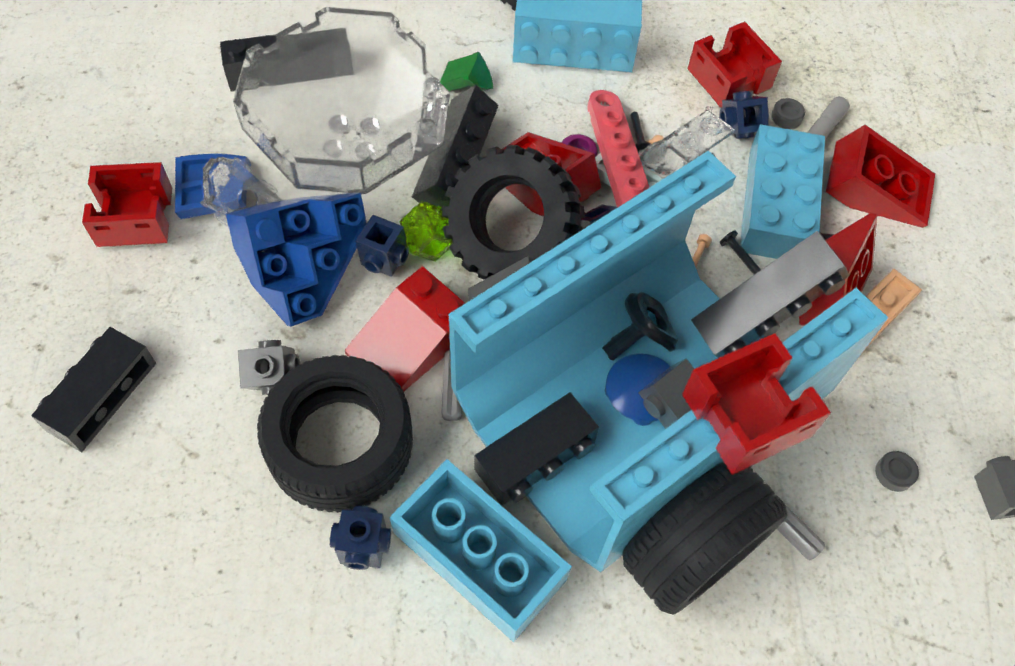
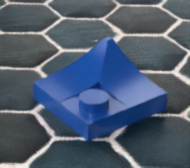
[175,154,251,219]

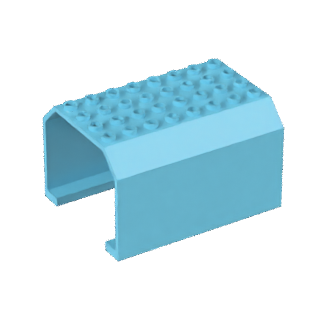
[449,151,888,572]

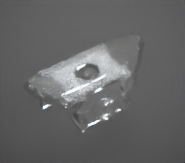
[638,106,735,175]
[200,157,283,227]

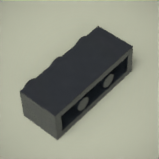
[31,327,156,453]
[474,392,599,506]

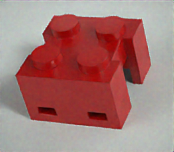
[687,21,782,108]
[82,162,173,247]
[682,333,831,475]

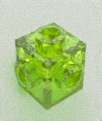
[399,201,453,261]

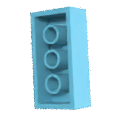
[513,0,642,72]
[740,124,825,259]
[390,459,572,642]

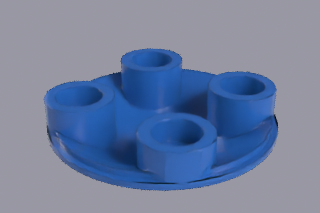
[605,354,670,426]

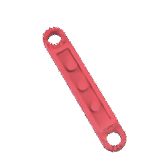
[587,90,650,207]

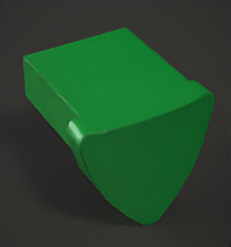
[439,52,494,92]

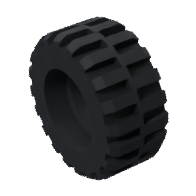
[442,145,585,280]

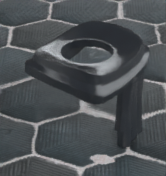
[602,292,678,361]

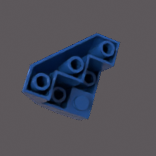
[226,193,367,327]

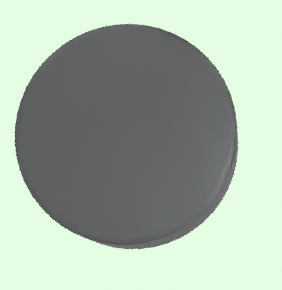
[771,98,805,129]
[875,451,919,492]

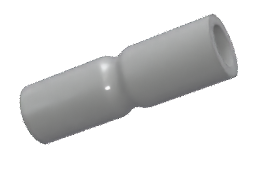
[807,96,850,140]

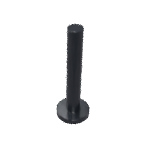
[631,112,653,158]
[720,230,761,275]

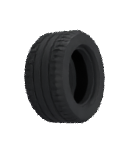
[257,355,413,512]
[622,461,787,615]

